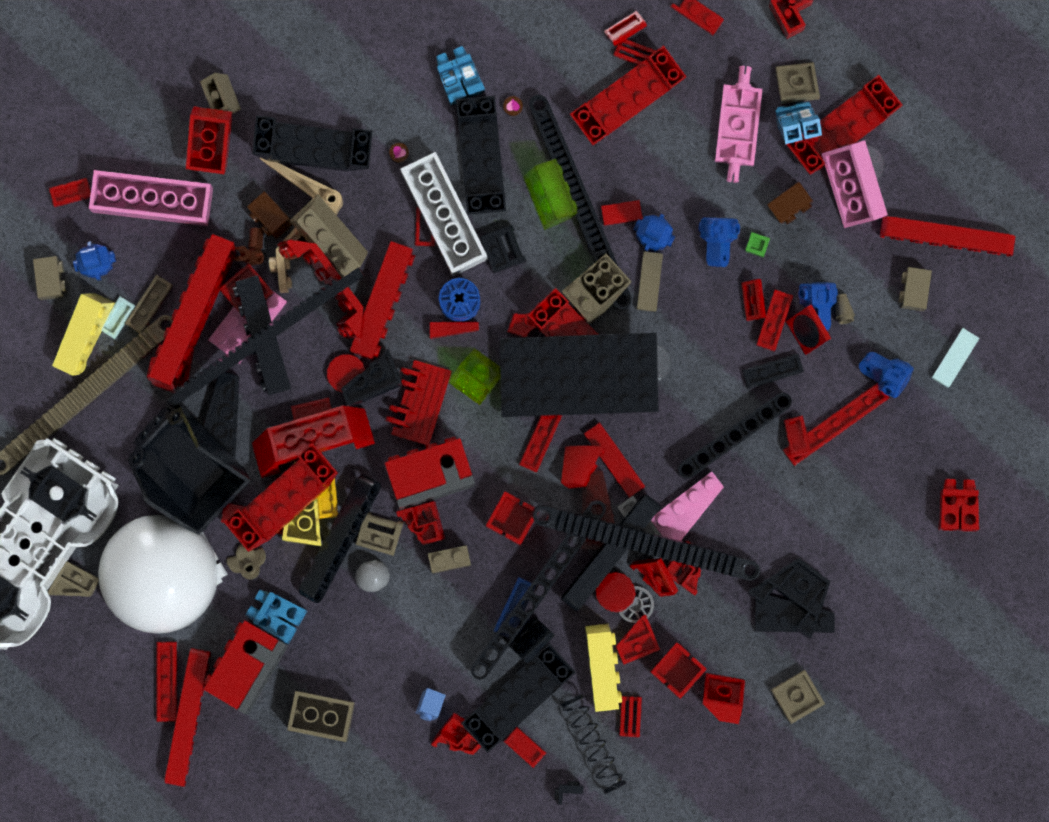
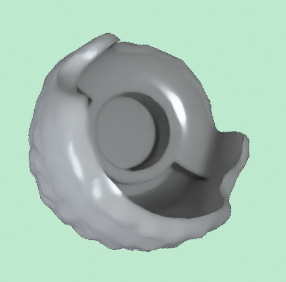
[355,560,390,592]

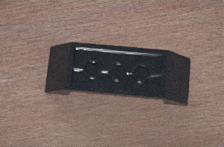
[456,96,506,215]
[252,115,373,171]
[461,643,576,753]

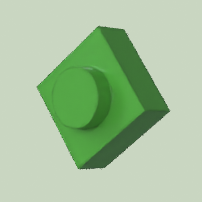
[745,232,770,258]

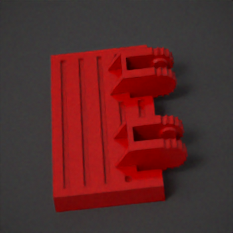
[385,360,452,445]

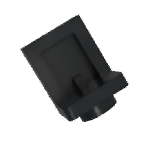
[554,781,583,805]

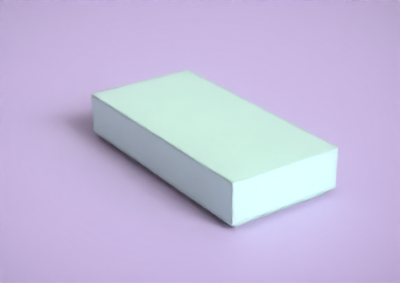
[101,296,135,339]

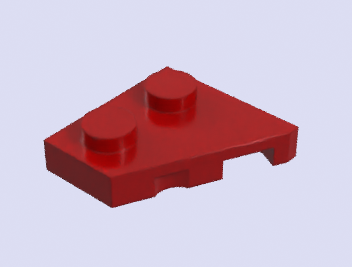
[630,558,678,597]
[616,614,660,665]

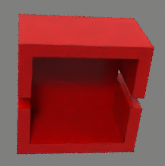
[486,492,539,546]
[650,643,707,699]

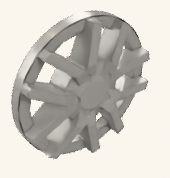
[619,586,654,623]

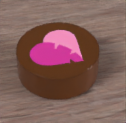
[503,96,523,116]
[389,143,409,163]

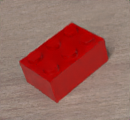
[186,106,232,174]

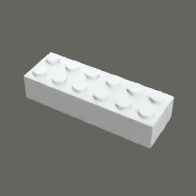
[400,152,488,277]

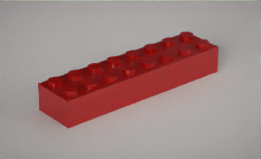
[147,234,237,393]

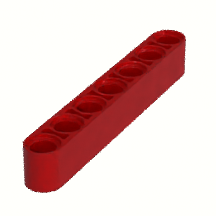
[880,216,1016,257]
[165,648,211,787]

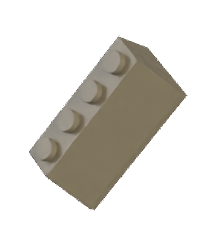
[290,194,368,278]

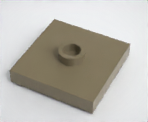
[775,62,820,104]
[771,670,825,724]

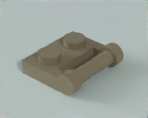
[356,512,404,556]

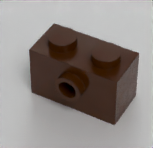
[767,182,814,225]
[247,191,293,239]

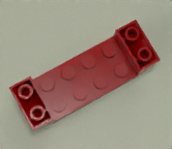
[570,46,686,146]
[786,75,903,175]
[277,240,364,339]
[527,288,599,337]
[252,406,375,478]
[223,443,338,552]

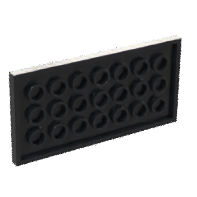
[500,333,659,417]

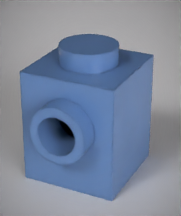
[415,688,446,721]

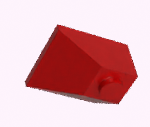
[703,673,745,724]

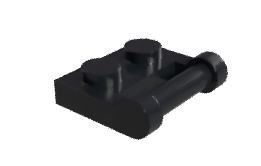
[480,225,527,274]

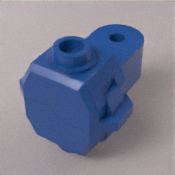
[633,214,675,252]
[699,217,740,267]
[73,241,116,281]
[798,282,838,331]
[859,352,914,398]

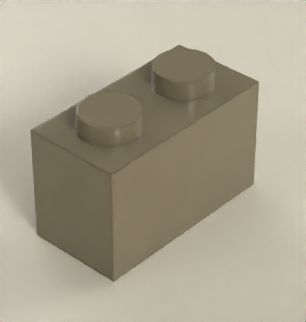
[200,73,241,114]
[33,256,67,300]
[898,267,932,311]
[428,545,471,574]

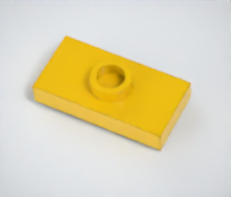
[317,478,338,519]

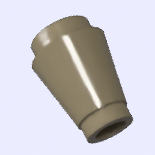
[836,294,855,324]

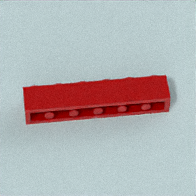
[350,241,416,361]

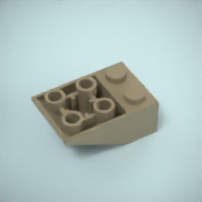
[561,254,632,325]

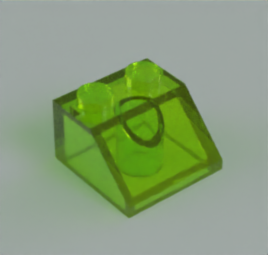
[448,348,501,405]

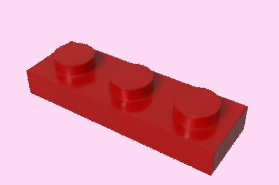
[756,290,793,352]

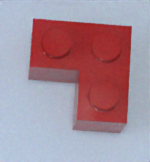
[769,0,813,39]

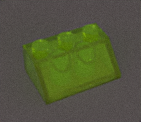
[523,159,577,230]

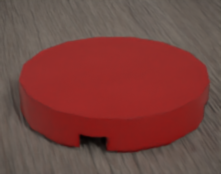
[327,355,366,393]
[596,572,636,612]

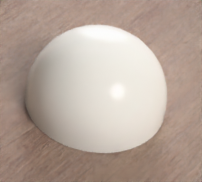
[98,515,228,634]

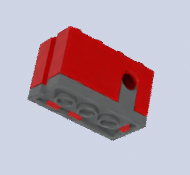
[385,436,475,510]
[203,620,289,714]

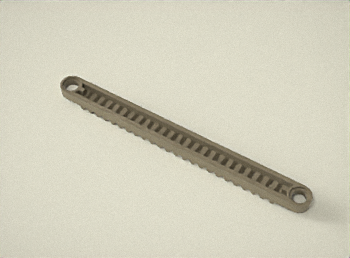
[0,315,173,475]

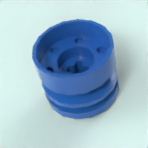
[439,278,481,322]

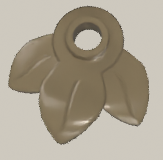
[227,543,266,580]

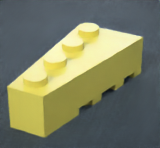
[52,293,115,376]
[282,462,321,547]
[585,623,622,712]

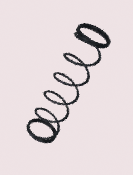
[560,694,627,794]

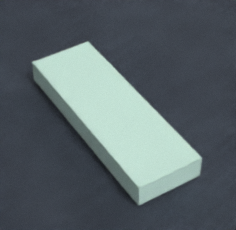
[932,328,979,388]

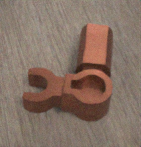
[234,228,264,266]

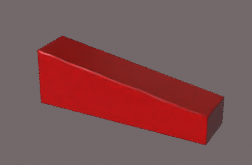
[430,322,479,339]

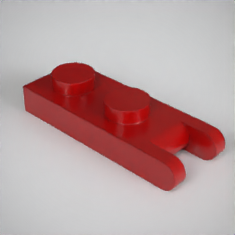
[670,0,724,36]

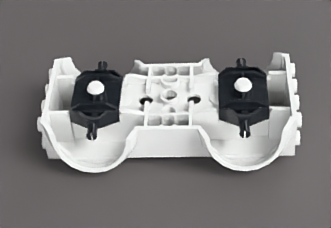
[0,438,119,650]

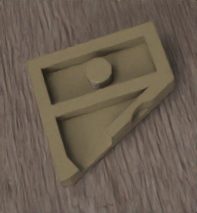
[48,561,99,597]

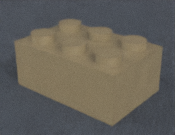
[287,691,355,742]

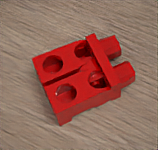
[938,479,979,532]

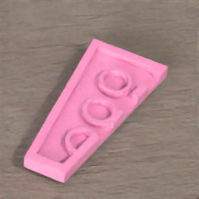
[651,472,724,541]

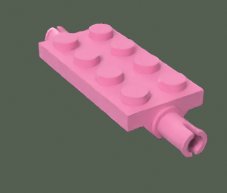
[715,66,762,183]

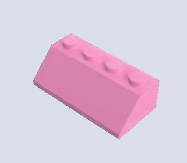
[822,140,888,228]

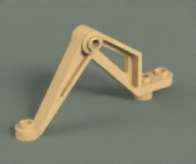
[260,158,343,293]

